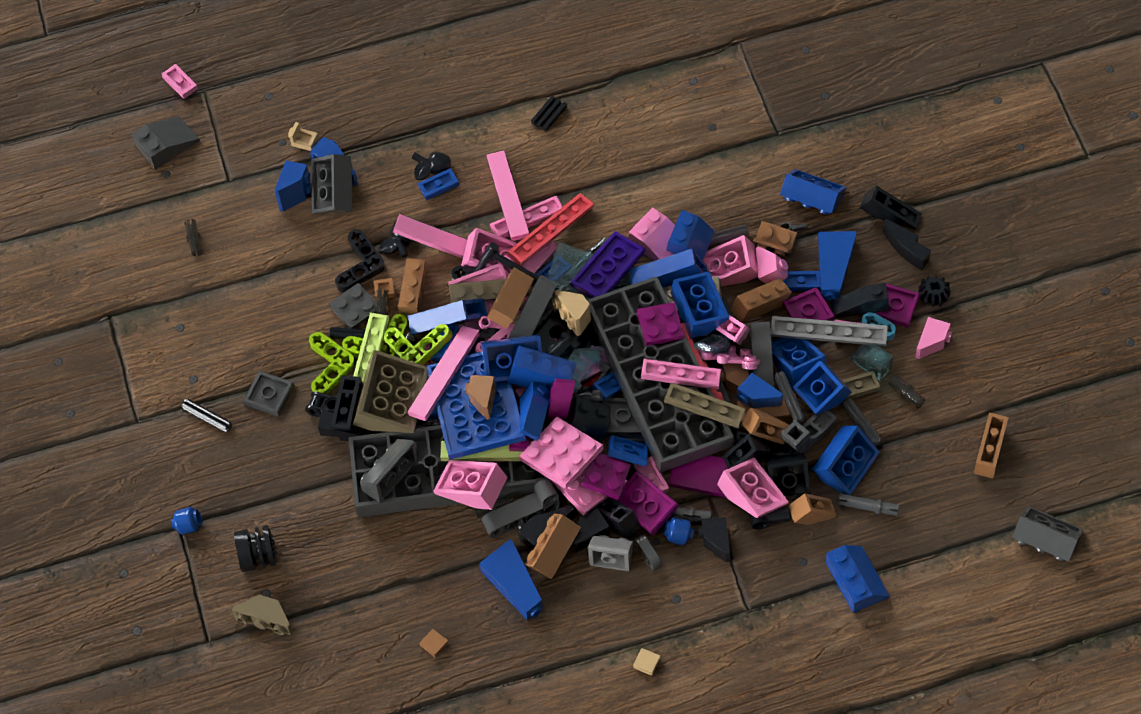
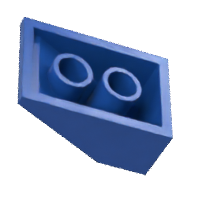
[771,337,827,387]

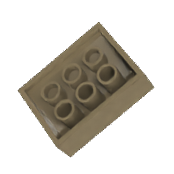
[352,350,428,433]

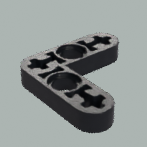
[335,229,385,292]

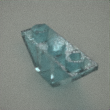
[568,346,604,394]

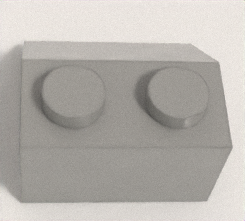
[588,535,633,571]

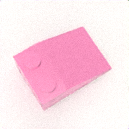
[629,207,675,261]
[461,228,517,276]
[703,235,758,286]
[717,458,789,518]
[433,460,507,510]

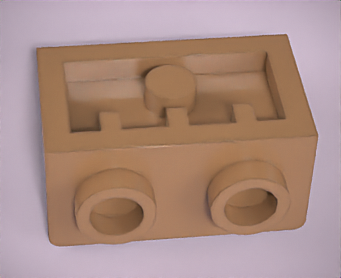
[753,221,798,256]

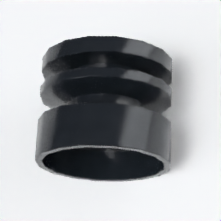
[234,525,277,573]

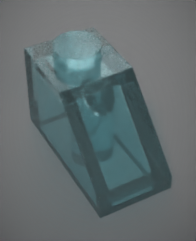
[849,345,893,381]

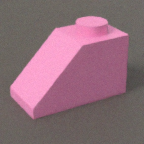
[756,246,788,284]
[716,314,751,345]
[916,317,952,359]

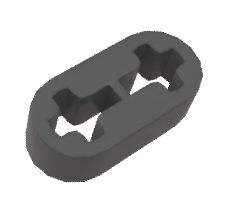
[634,535,662,571]

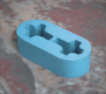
[862,312,896,341]

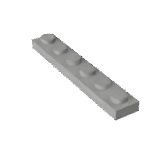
[771,316,888,346]

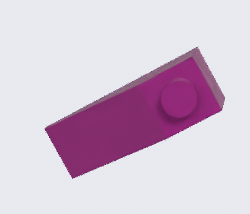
[544,378,575,423]

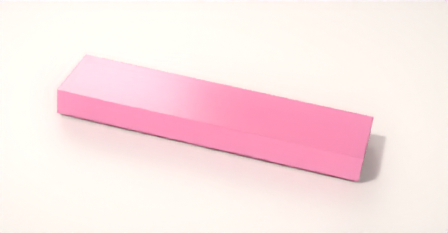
[490,196,563,238]
[393,214,467,259]
[641,359,721,390]

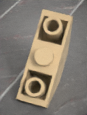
[552,290,591,336]

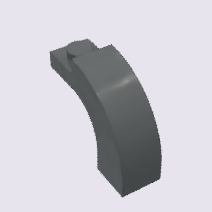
[782,410,838,453]

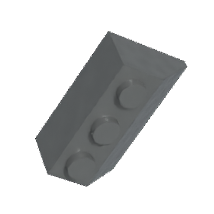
[311,154,352,214]
[360,439,418,503]
[1012,506,1084,561]

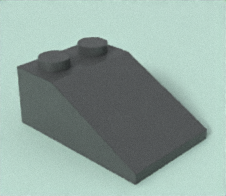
[131,116,200,169]

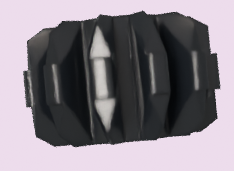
[918,274,951,308]

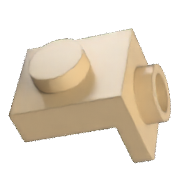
[288,122,318,151]

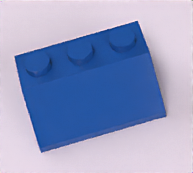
[780,169,847,214]
[671,271,729,339]
[480,335,542,382]
[507,345,577,392]
[812,426,880,495]
[826,545,890,613]

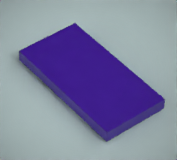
[570,231,645,298]

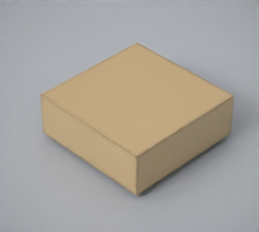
[633,648,660,676]

